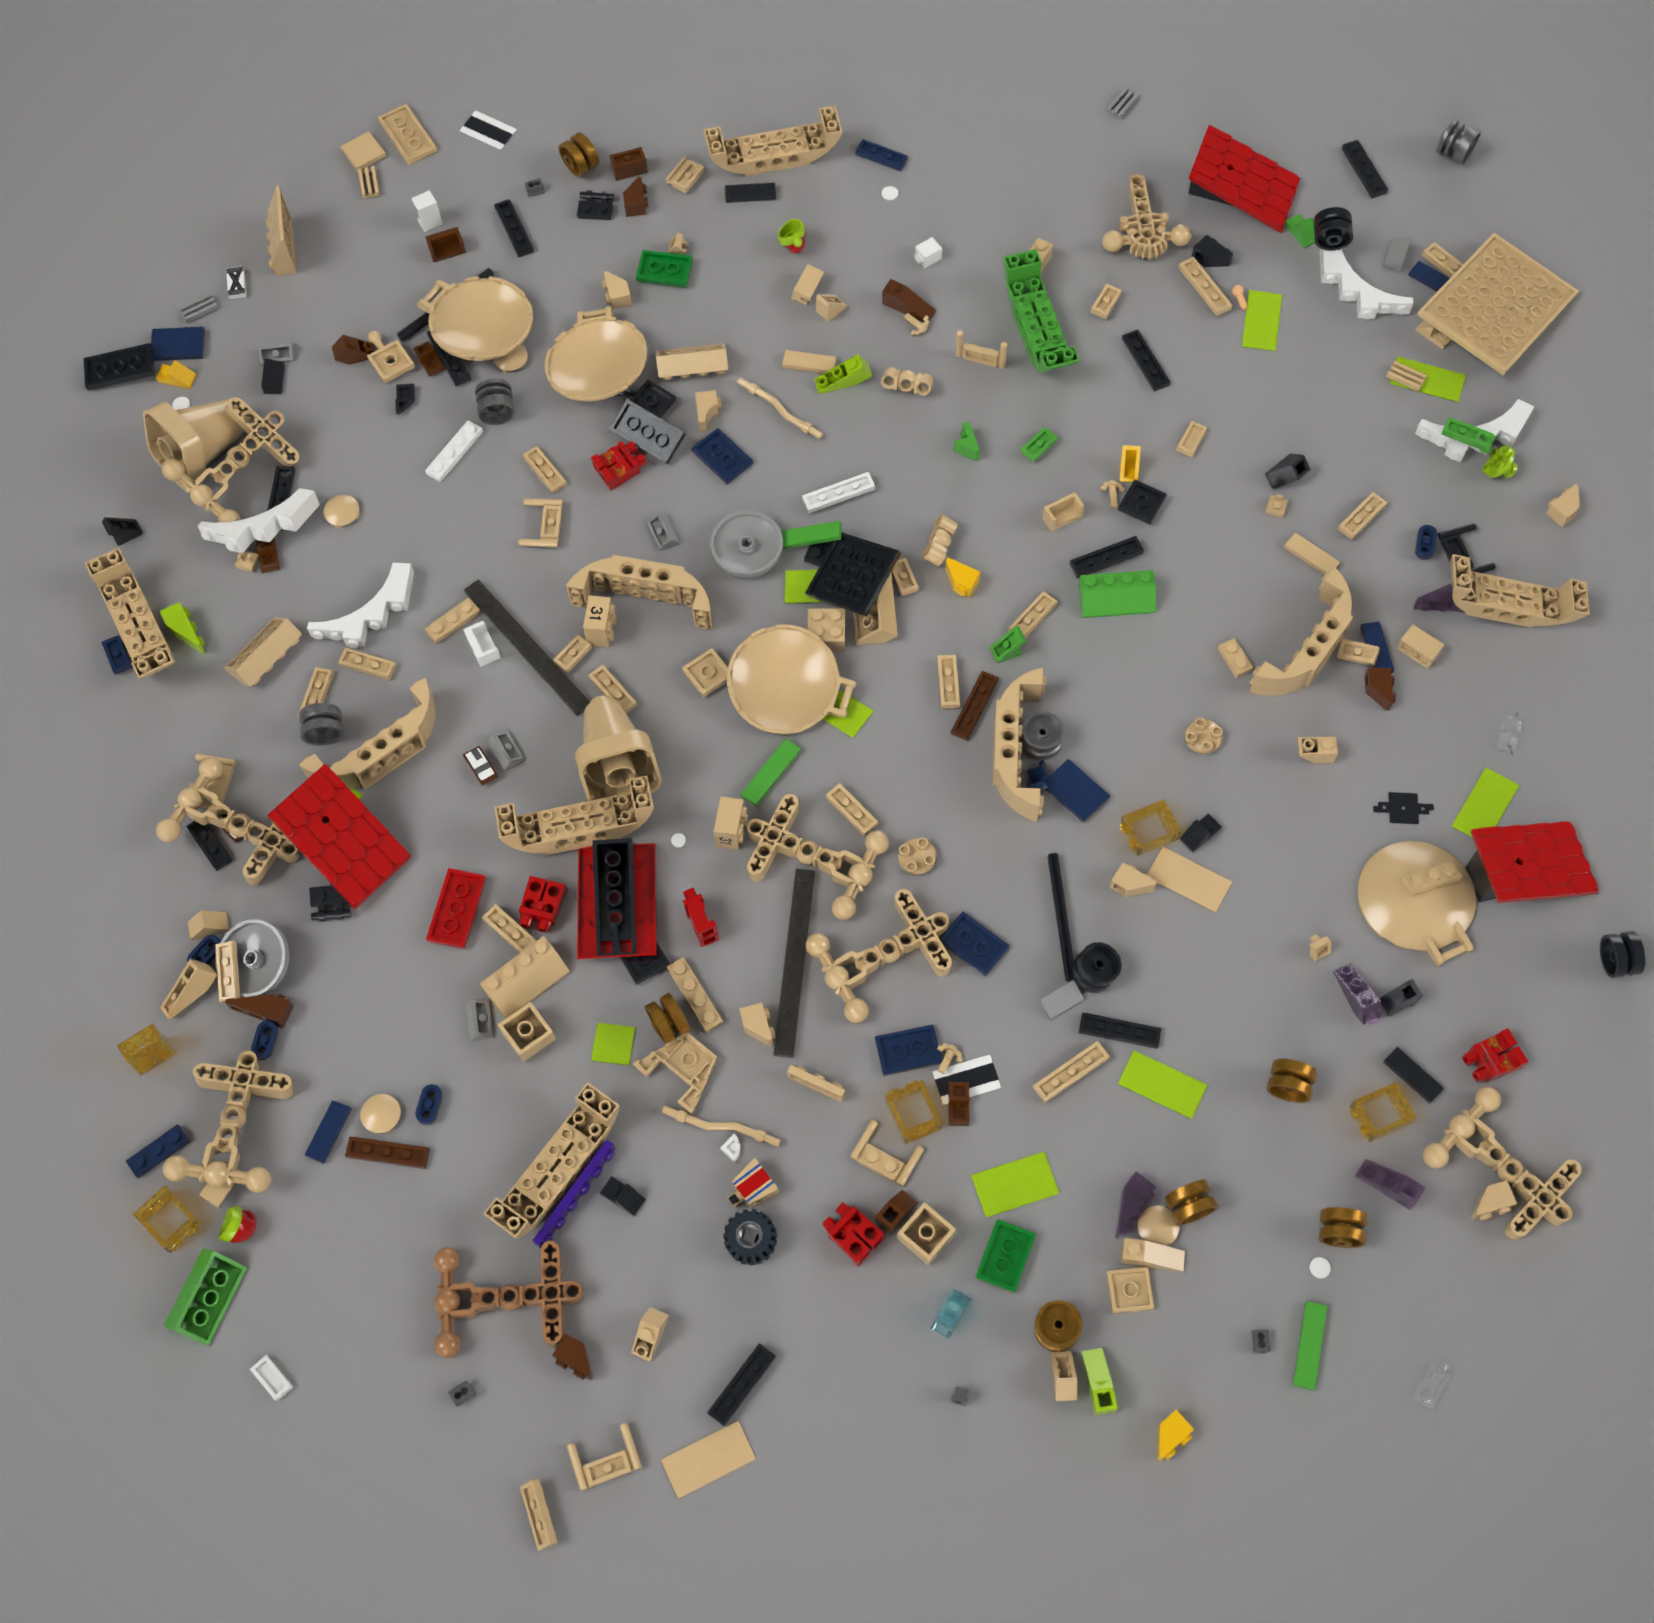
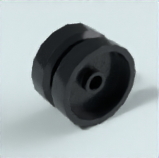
[1313,207,1353,251]
[1600,931,1646,978]
[1071,942,1122,993]

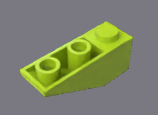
[814,354,872,394]
[160,602,205,654]
[1081,1348,1118,1416]

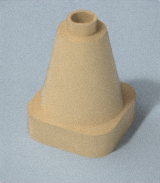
[143,398,252,490]
[575,696,662,801]

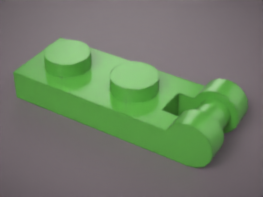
[1441,417,1496,453]

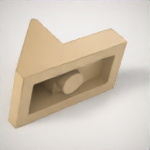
[1415,320,1452,349]

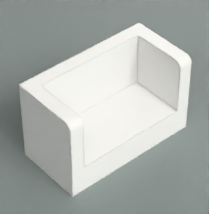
[412,190,443,232]
[463,621,501,667]

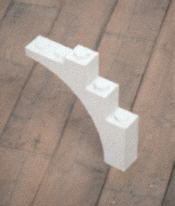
[1319,249,1413,319]
[1415,399,1534,462]
[198,488,320,553]
[307,562,414,648]

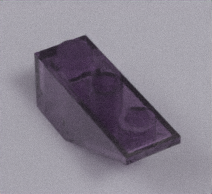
[1413,583,1464,613]
[1333,964,1381,1025]
[1355,1159,1425,1210]
[1115,1171,1156,1239]

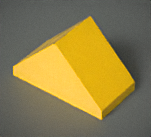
[1119,445,1141,482]

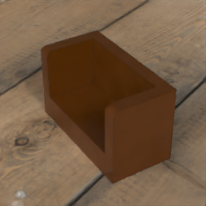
[609,147,648,181]
[425,227,466,263]

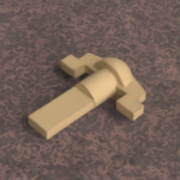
[904,313,930,336]
[1100,480,1125,508]
[937,1043,963,1074]

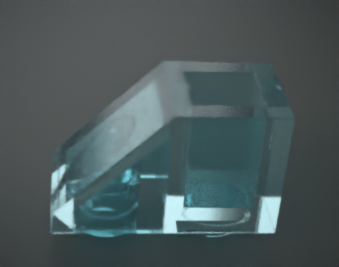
[931,1289,971,1339]

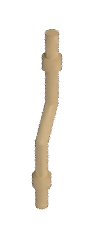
[737,378,823,439]
[662,1106,781,1147]

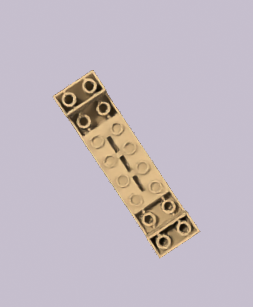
[703,106,842,176]
[85,547,176,680]
[1450,554,1590,628]
[566,555,713,629]
[1249,567,1353,696]
[992,668,1046,822]
[299,678,436,790]
[495,775,654,855]
[483,1082,620,1239]

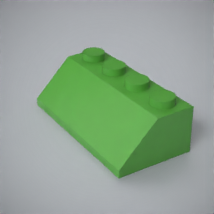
[1078,570,1156,618]
[163,1248,247,1346]

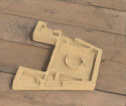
[633,1032,717,1115]

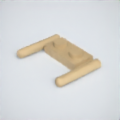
[955,330,1007,369]
[518,498,563,547]
[195,753,236,809]
[850,1120,924,1187]
[567,1423,642,1491]

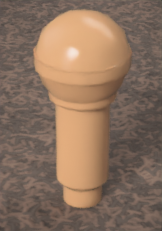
[1232,285,1247,310]

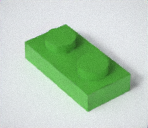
[1020,427,1058,463]

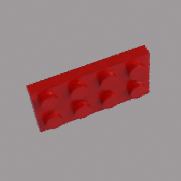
[426,868,487,949]

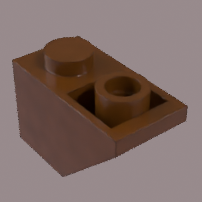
[623,177,649,217]
[332,335,374,365]
[1364,668,1396,710]
[876,1190,918,1235]
[552,1333,593,1380]

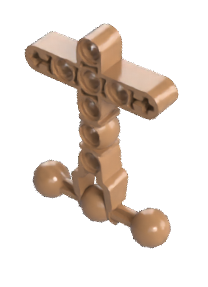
[433,1241,584,1358]

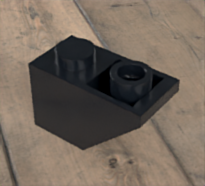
[1192,235,1233,267]
[1265,453,1311,489]

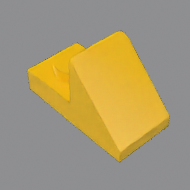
[156,360,197,389]

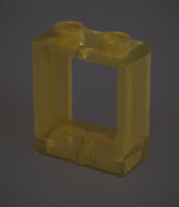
[1120,799,1182,856]
[117,1024,176,1075]
[885,1080,943,1145]
[1350,1082,1417,1142]
[133,1185,202,1253]

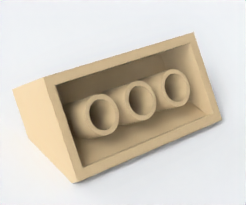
[656,343,728,380]
[853,573,898,645]
[224,617,302,686]
[480,936,570,1019]

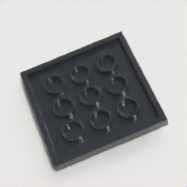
[805,532,901,617]

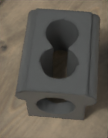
[524,178,545,197]
[1251,1329,1271,1354]
[448,1380,476,1407]
[951,1386,969,1406]

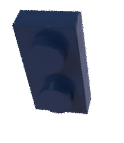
[101,635,133,675]

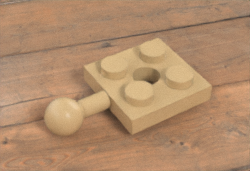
[367,331,415,383]

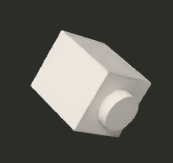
[914,237,942,268]

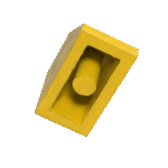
[946,557,981,598]

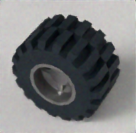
[723,1209,777,1265]

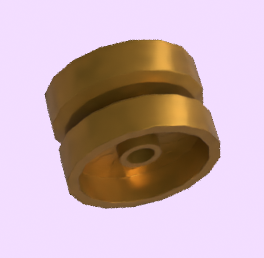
[558,132,600,177]
[644,992,690,1044]
[1266,1059,1317,1103]
[1164,1179,1219,1226]
[1319,1207,1368,1248]
[1034,1300,1083,1352]

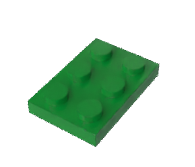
[636,250,693,288]
[975,1219,1036,1294]

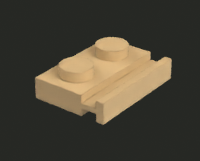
[665,156,705,194]

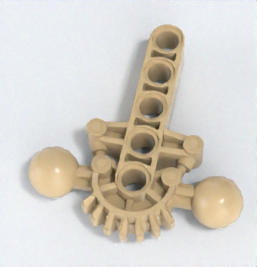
[1102,174,1192,260]

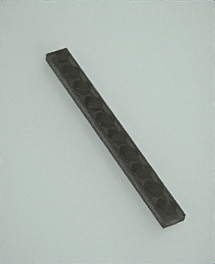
[464,579,590,716]
[774,869,815,1058]

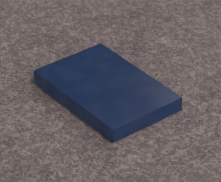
[151,326,205,361]
[691,428,753,484]
[1045,759,1110,823]
[940,911,1010,977]
[875,1024,942,1076]

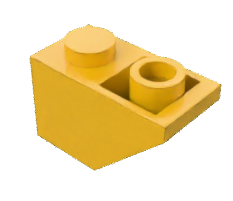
[1157,1410,1194,1461]

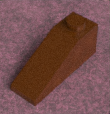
[882,279,936,323]
[225,994,294,1028]

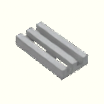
[1107,86,1139,119]
[179,293,219,323]

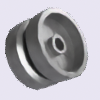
[299,703,343,745]
[1021,711,1064,760]

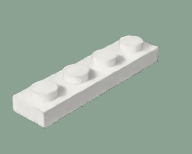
[425,420,483,482]
[802,472,875,513]

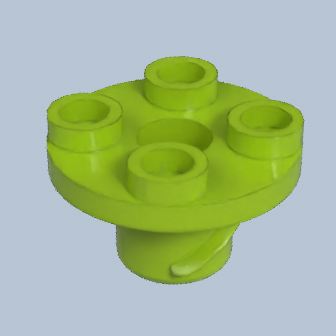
[1482,445,1518,478]

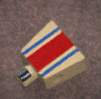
[727,1158,779,1208]

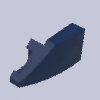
[1027,760,1048,790]

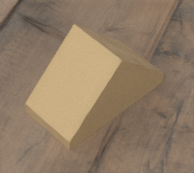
[816,294,847,322]
[188,910,230,941]

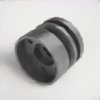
[1437,119,1481,165]
[474,379,515,425]

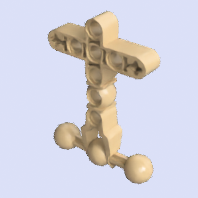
[162,397,299,523]
[156,757,300,885]
[747,794,889,920]
[805,889,952,1023]
[163,1051,294,1193]
[1423,1087,1582,1240]

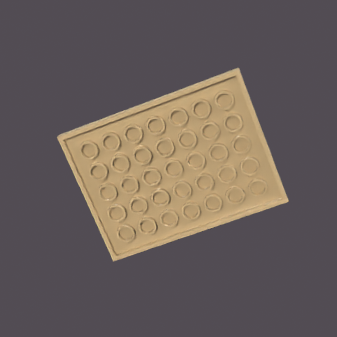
[1417,233,1579,375]

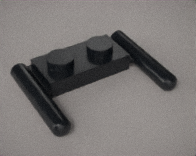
[1438,523,1496,573]

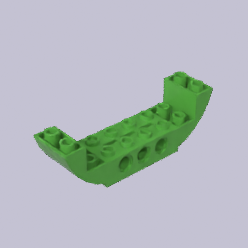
[1003,249,1080,373]

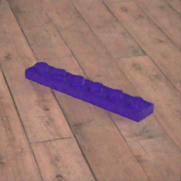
[532,1140,615,1249]

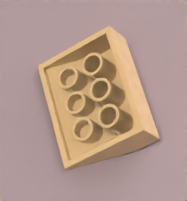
[265,186,296,276]

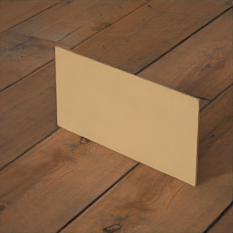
[1148,847,1232,913]
[661,1420,756,1499]

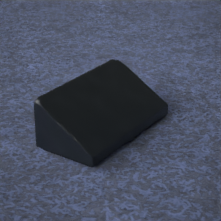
[261,358,285,394]

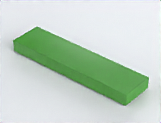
[781,521,842,549]
[740,738,801,807]
[1292,1301,1327,1391]

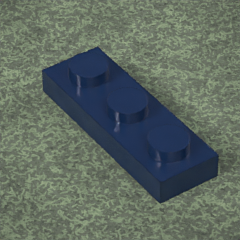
[126,1124,190,1178]

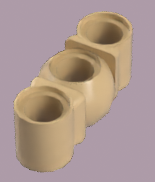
[881,367,934,396]
[922,514,958,567]

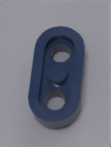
[1415,525,1437,560]
[187,935,221,965]
[251,1020,278,1061]
[415,1084,443,1125]

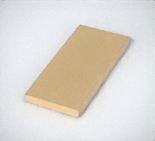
[377,103,438,165]

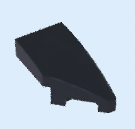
[395,383,415,415]

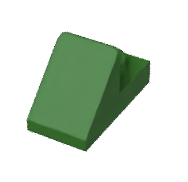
[1285,214,1315,249]
[953,421,980,461]
[990,626,1027,663]

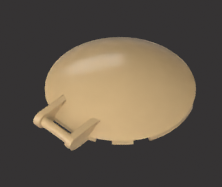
[417,276,533,361]
[545,306,648,402]
[727,625,857,735]
[1357,841,1476,966]

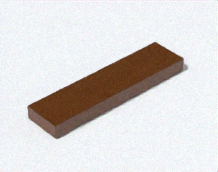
[951,671,999,741]
[345,1137,430,1169]

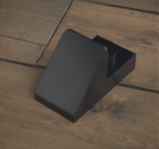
[102,517,143,546]
[1180,813,1222,853]
[1379,979,1423,1016]
[600,1176,646,1217]

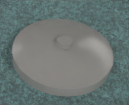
[710,511,783,578]
[216,919,289,997]

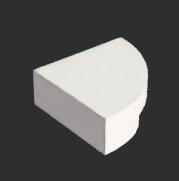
[720,1134,741,1163]

